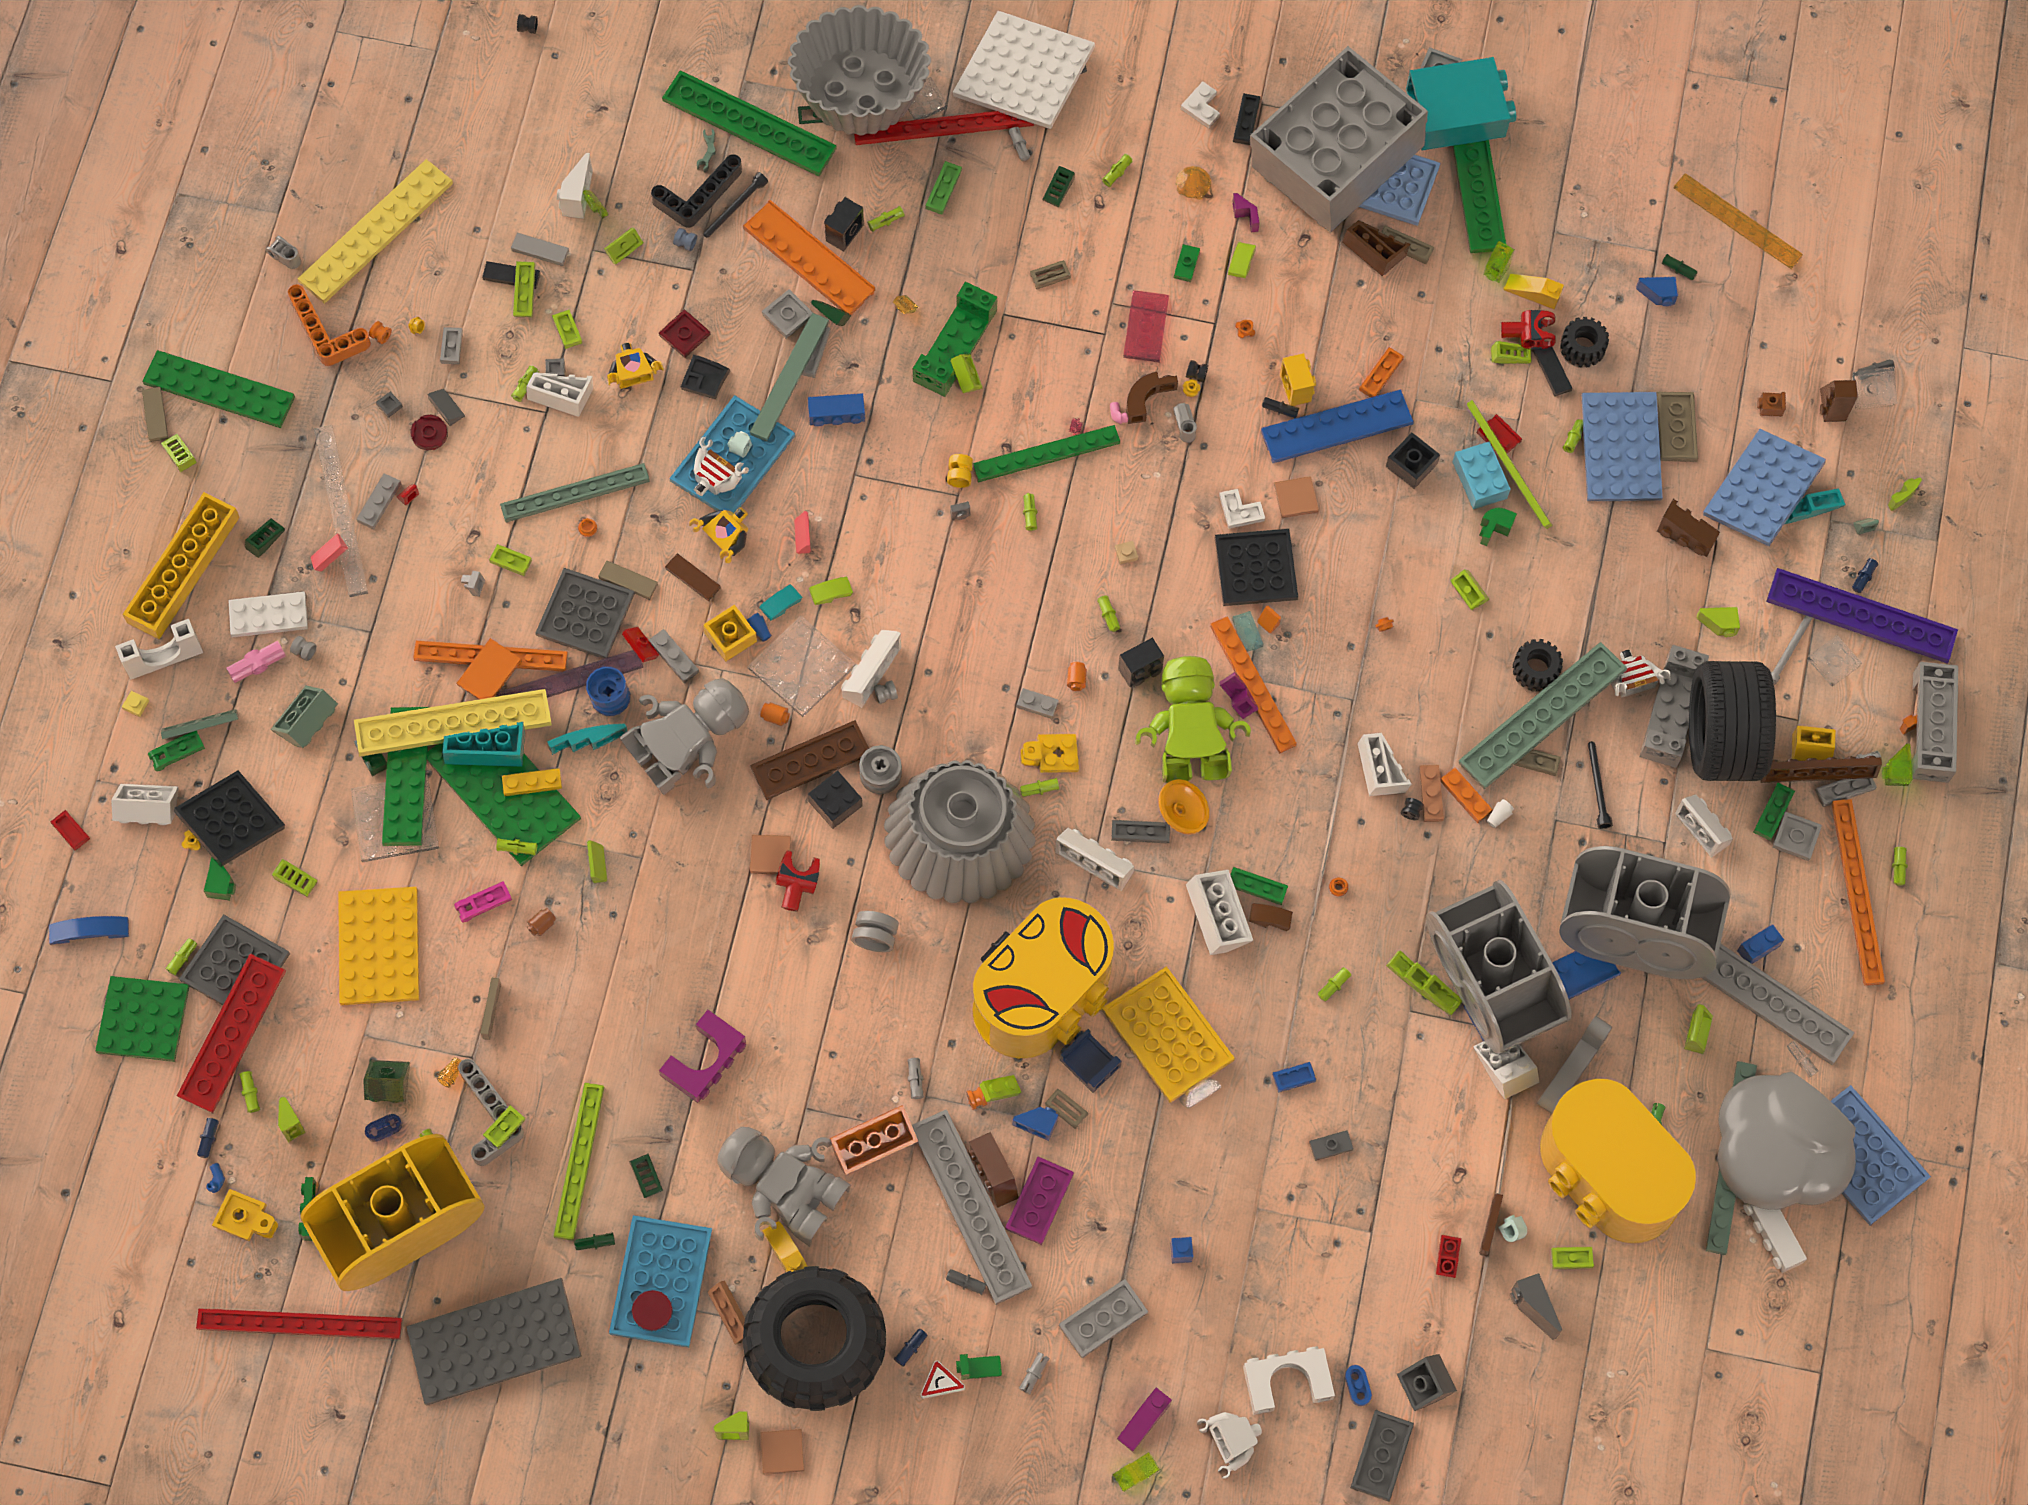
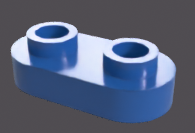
[1345,1365,1372,1406]

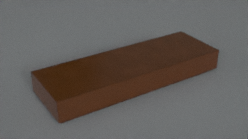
[665,553,721,602]
[1479,1193,1503,1256]

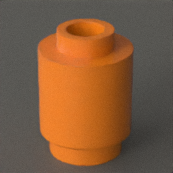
[1067,662,1087,691]
[760,702,790,726]

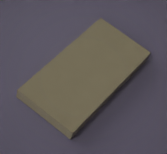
[1656,392,1698,462]

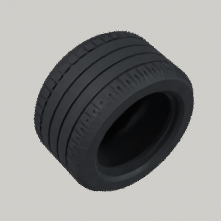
[1689,661,1776,781]

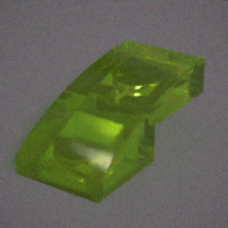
[583,190,608,219]
[1113,1452,1160,1492]

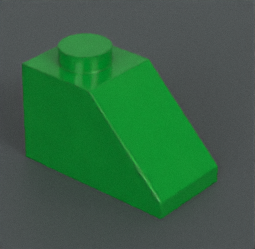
[204,857,236,901]

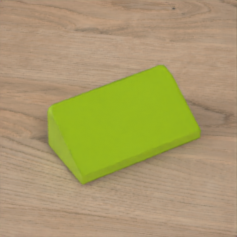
[951,354,983,393]
[1450,569,1489,610]
[587,840,607,883]

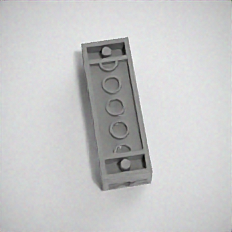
[1639,645,1709,768]
[1910,662,1958,783]

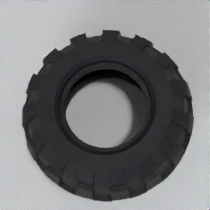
[742,1266,886,1411]

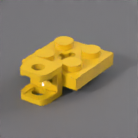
[1020,734,1079,773]
[212,1189,279,1241]

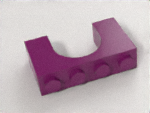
[659,1009,747,1103]

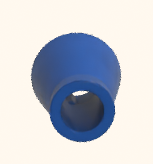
[747,613,772,642]

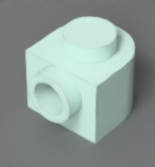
[728,431,752,457]
[1498,1215,1527,1242]

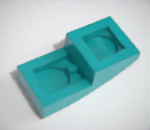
[759,584,802,621]

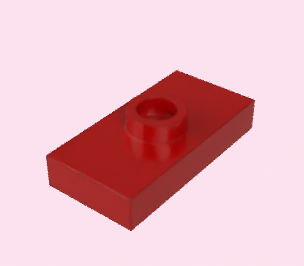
[622,626,659,662]

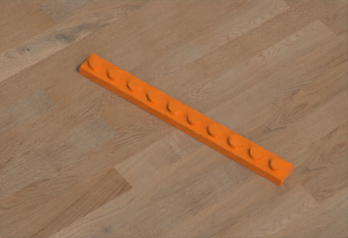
[1831,799,1885,986]

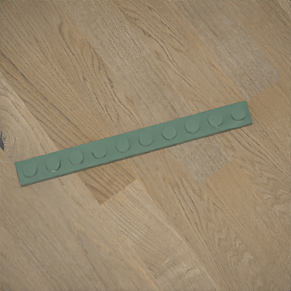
[1706,1061,1757,1255]

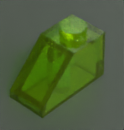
[1483,241,1515,283]
[1882,743,1913,786]

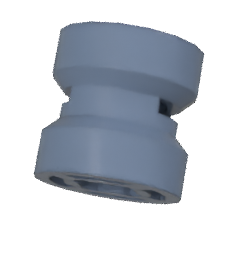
[673,228,698,252]

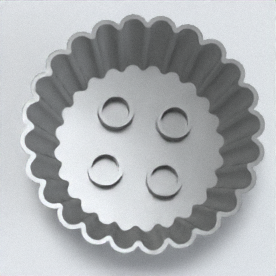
[788,5,931,135]
[884,760,1036,903]

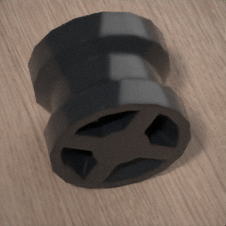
[1401,798,1424,821]

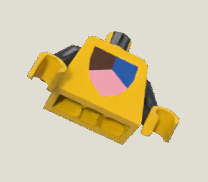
[607,343,664,389]
[689,507,748,563]

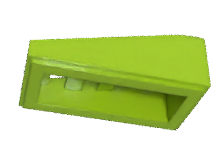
[1491,341,1531,364]
[161,434,197,472]
[272,859,317,897]

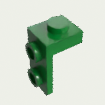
[956,1354,1002,1380]

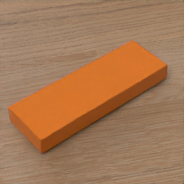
[1359,347,1404,397]

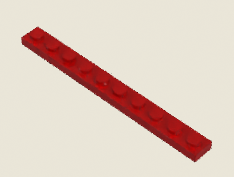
[854,111,1034,145]
[196,1308,403,1340]

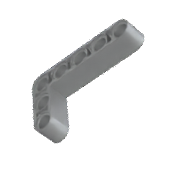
[1537,1016,1612,1113]
[458,1059,524,1166]

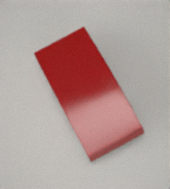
[1436,1235,1462,1278]

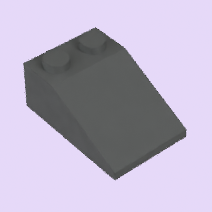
[1510,1273,1562,1340]

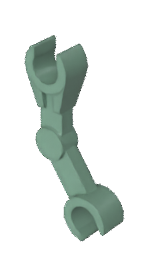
[697,129,716,173]

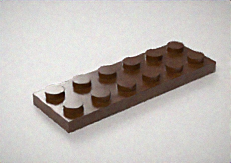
[750,720,869,800]
[1761,756,1882,783]

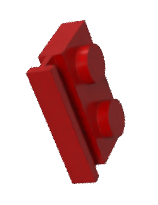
[1476,414,1522,454]

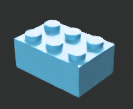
[1452,441,1511,510]

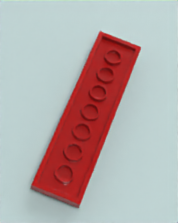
[176,954,286,1113]

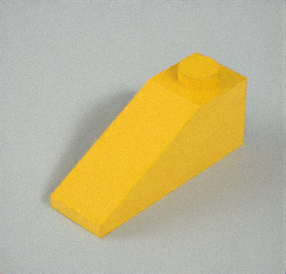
[1504,274,1564,310]
[762,1221,808,1272]

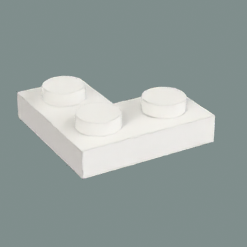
[1180,81,1220,129]
[1219,489,1265,529]

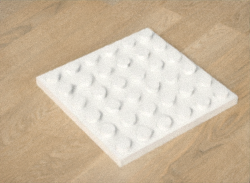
[953,11,1095,129]

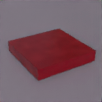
[659,309,711,358]

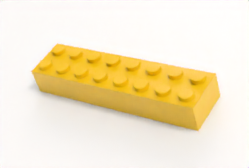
[122,492,240,639]

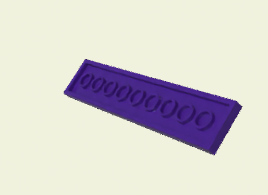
[1766,568,1958,664]

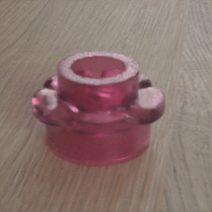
[1069,417,1083,435]

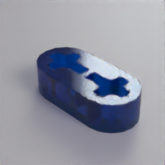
[365,1114,403,1142]

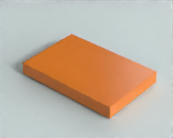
[456,638,522,700]

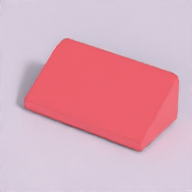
[794,511,811,554]
[311,533,348,572]

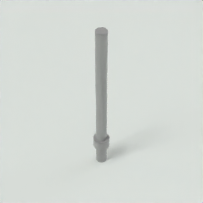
[1771,616,1813,685]

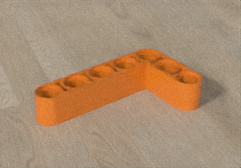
[288,284,371,366]

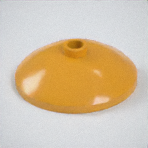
[1158,779,1209,834]

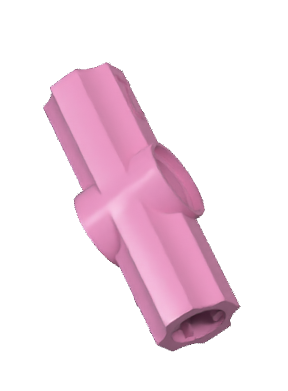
[226,641,286,683]

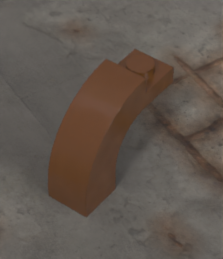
[1126,372,1178,424]

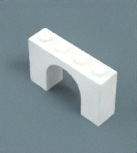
[115,619,203,680]
[1243,1346,1335,1415]

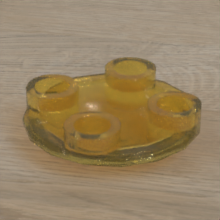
[1175,166,1211,200]

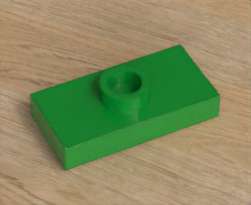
[1174,244,1200,282]

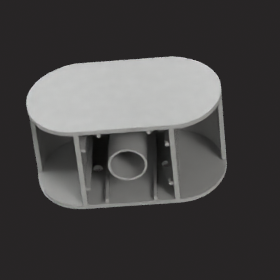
[1559,846,1731,979]
[1426,880,1571,1054]

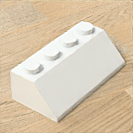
[841,630,901,708]
[1055,828,1134,891]
[1186,870,1253,955]

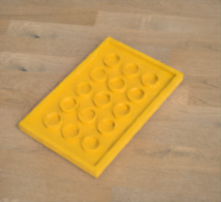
[338,886,420,1005]
[1102,966,1235,1103]

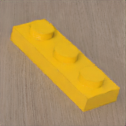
[502,768,562,796]

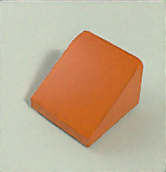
[1257,606,1281,633]

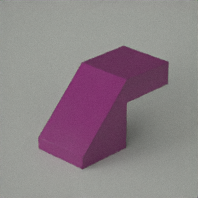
[1232,193,1260,233]
[1219,672,1258,719]

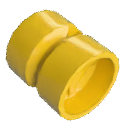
[947,454,973,488]

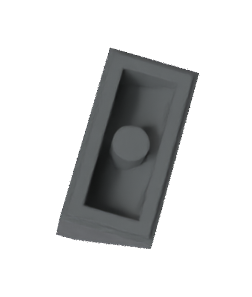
[427,389,465,426]

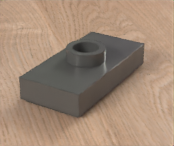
[1309,1130,1354,1161]

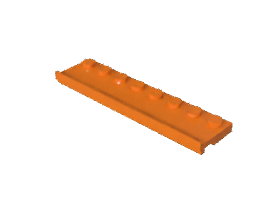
[743,200,875,315]

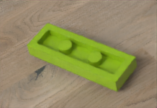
[513,261,536,318]

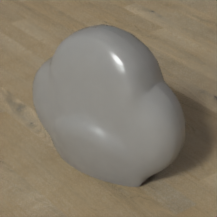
[1718,1072,1856,1210]

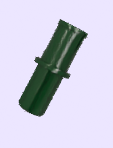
[1662,254,1698,280]
[574,1232,615,1251]

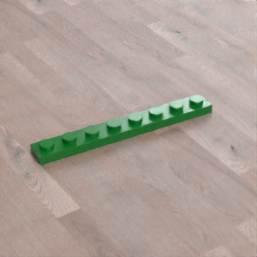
[973,425,1120,483]

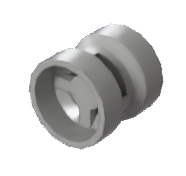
[290,636,317,661]
[874,680,898,704]

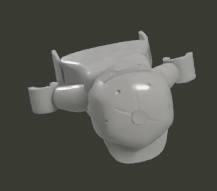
[620,678,749,795]
[717,1127,851,1247]

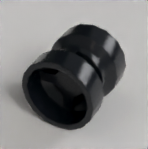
[517,14,538,34]
[1186,360,1209,383]

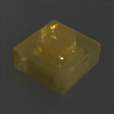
[893,295,918,314]

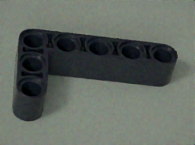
[651,154,742,228]

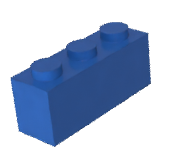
[808,393,865,426]

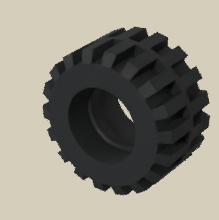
[1560,317,1609,368]
[1512,639,1563,691]

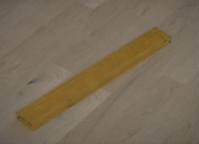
[1674,173,1803,270]

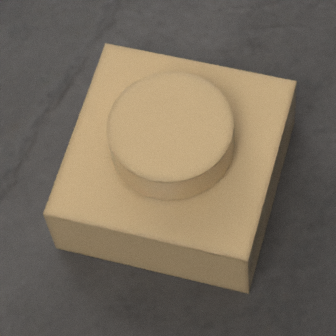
[1115,541,1138,565]

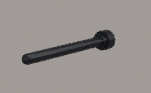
[703,172,768,238]
[1588,741,1613,829]

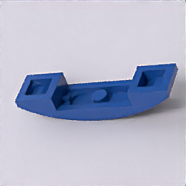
[49,916,129,945]

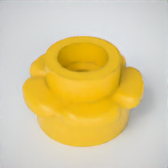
[408,316,425,334]
[1183,379,1201,397]

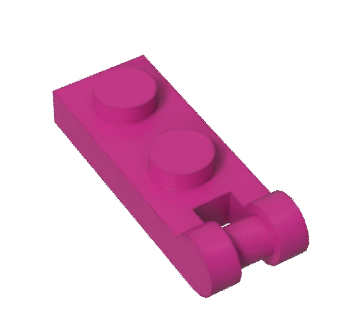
[454,881,512,923]

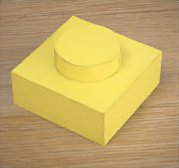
[122,691,149,717]

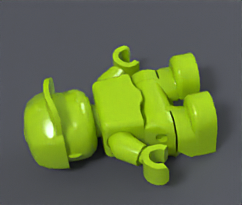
[1135,656,1251,783]

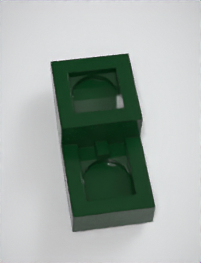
[354,740,387,776]

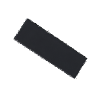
[1233,93,1261,145]
[482,261,541,289]
[1532,347,1572,397]

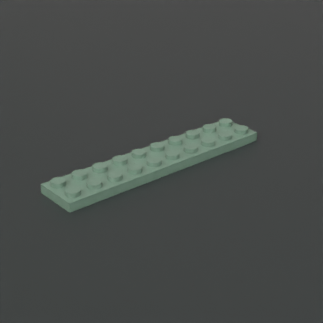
[1458,642,1627,789]

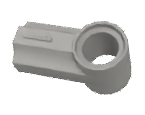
[1173,403,1197,443]

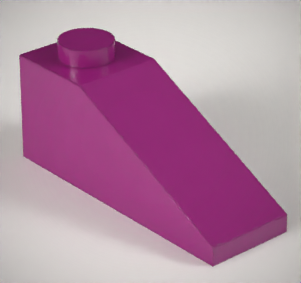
[1117,1387,1172,1452]

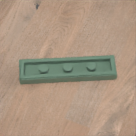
[161,709,239,739]

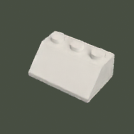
[111,784,178,825]
[1675,795,1733,858]

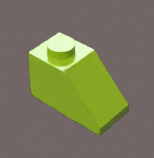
[1697,607,1740,637]

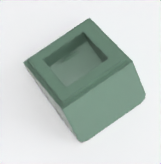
[1853,518,1879,535]

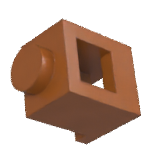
[1757,392,1786,417]

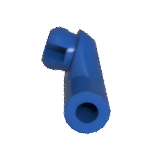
[206,1163,225,1193]

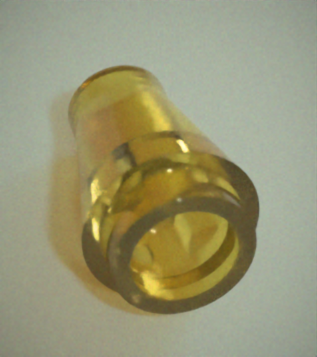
[437,1057,461,1088]

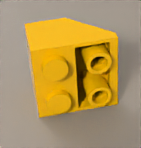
[1791,726,1836,761]

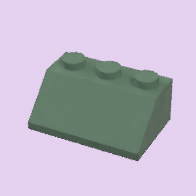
[271,685,338,748]

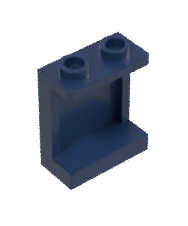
[1060,1029,1122,1093]

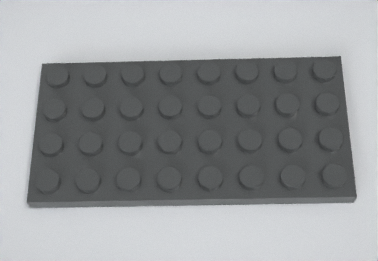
[406,1278,582,1406]

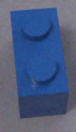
[1737,924,1784,964]

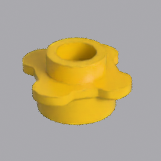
[181,830,201,851]

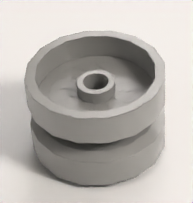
[859,745,902,794]
[851,911,899,952]

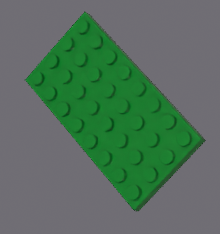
[427,743,581,866]

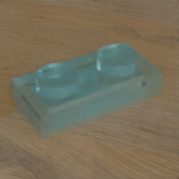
[1232,611,1263,652]

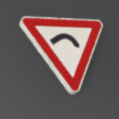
[921,1361,965,1399]

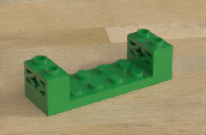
[912,281,998,397]

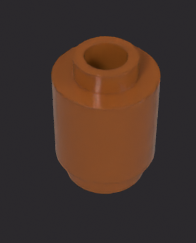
[527,908,556,936]

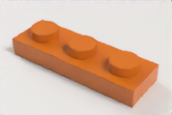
[1440,768,1493,823]

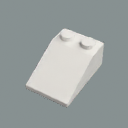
[557,153,593,219]

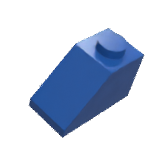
[1636,277,1678,307]
[1012,1107,1059,1141]

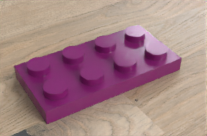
[1005,1157,1074,1245]

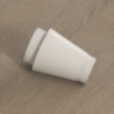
[1487,799,1514,828]

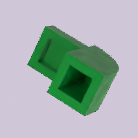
[1479,508,1517,546]

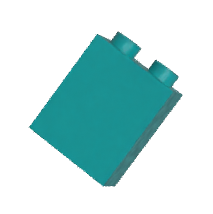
[1406,57,1517,151]

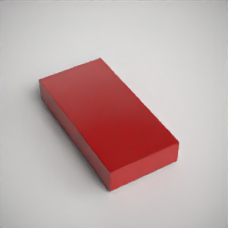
[50,810,90,851]

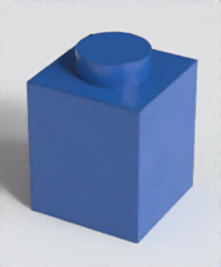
[1170,1237,1193,1264]

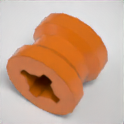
[369,321,392,344]
[966,1087,988,1110]

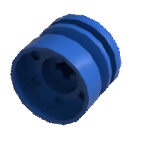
[586,667,631,716]

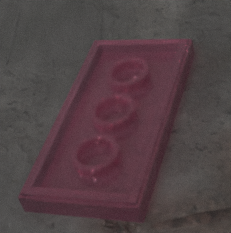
[1123,290,1169,363]

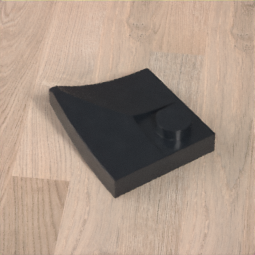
[680,354,730,399]

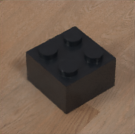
[824,197,864,252]
[1386,432,1440,489]
[1118,637,1164,687]
[808,770,863,829]

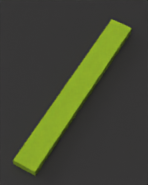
[1467,400,1553,529]
[554,1083,605,1241]

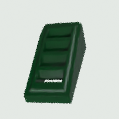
[1043,166,1075,208]
[810,300,851,326]
[245,518,285,558]
[629,1153,663,1198]

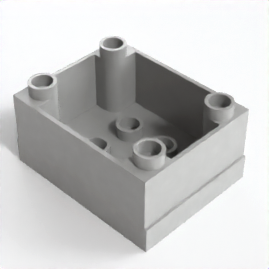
[1250,46,1428,233]

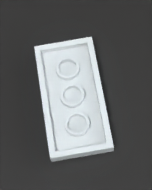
[229,592,308,638]

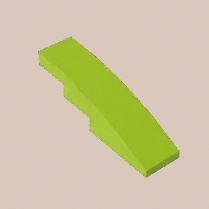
[1386,950,1462,1015]

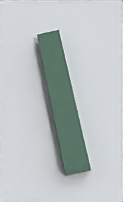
[750,313,829,441]
[500,463,650,523]

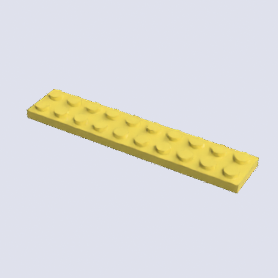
[297,159,453,304]
[354,689,552,757]

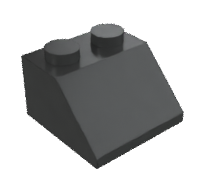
[1397,1354,1457,1411]

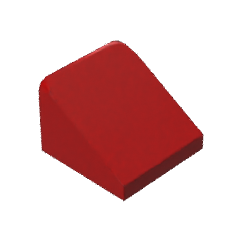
[397,484,419,506]

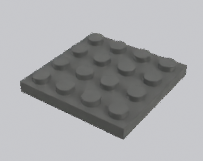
[535,568,635,660]
[179,914,290,1005]

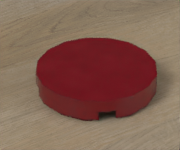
[410,414,448,451]
[632,1290,673,1332]

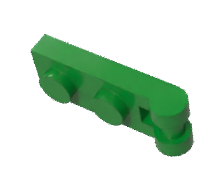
[148,730,205,771]

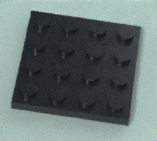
[1214,529,1298,606]
[174,770,285,867]

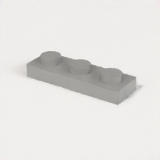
[356,473,401,529]
[649,629,699,683]

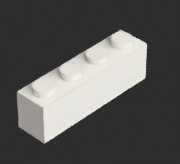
[1743,1202,1807,1273]

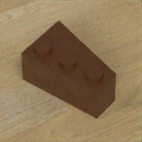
[1342,220,1411,276]
[1820,380,1858,422]
[1657,498,1720,557]
[968,1132,1019,1208]

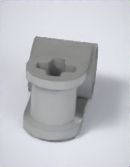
[265,236,301,269]

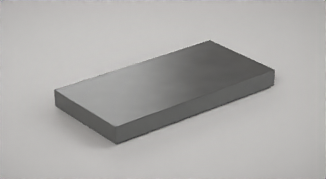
[1350,1410,1414,1502]

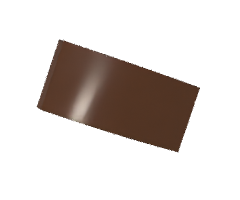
[1249,903,1293,932]

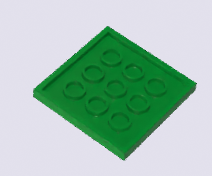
[95,976,190,1062]

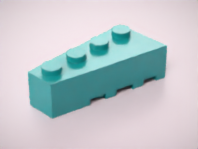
[443,722,525,766]

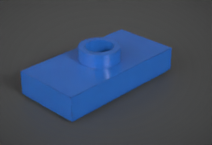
[1272,1062,1316,1093]

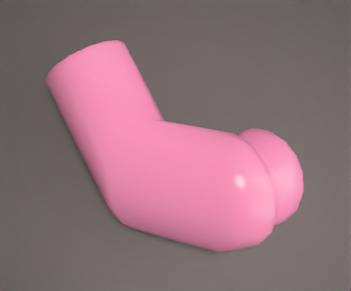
[1110,402,1128,424]

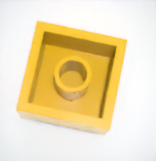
[1280,353,1316,406]
[703,604,757,662]

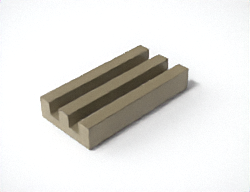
[1030,260,1071,289]
[1045,1088,1088,1129]

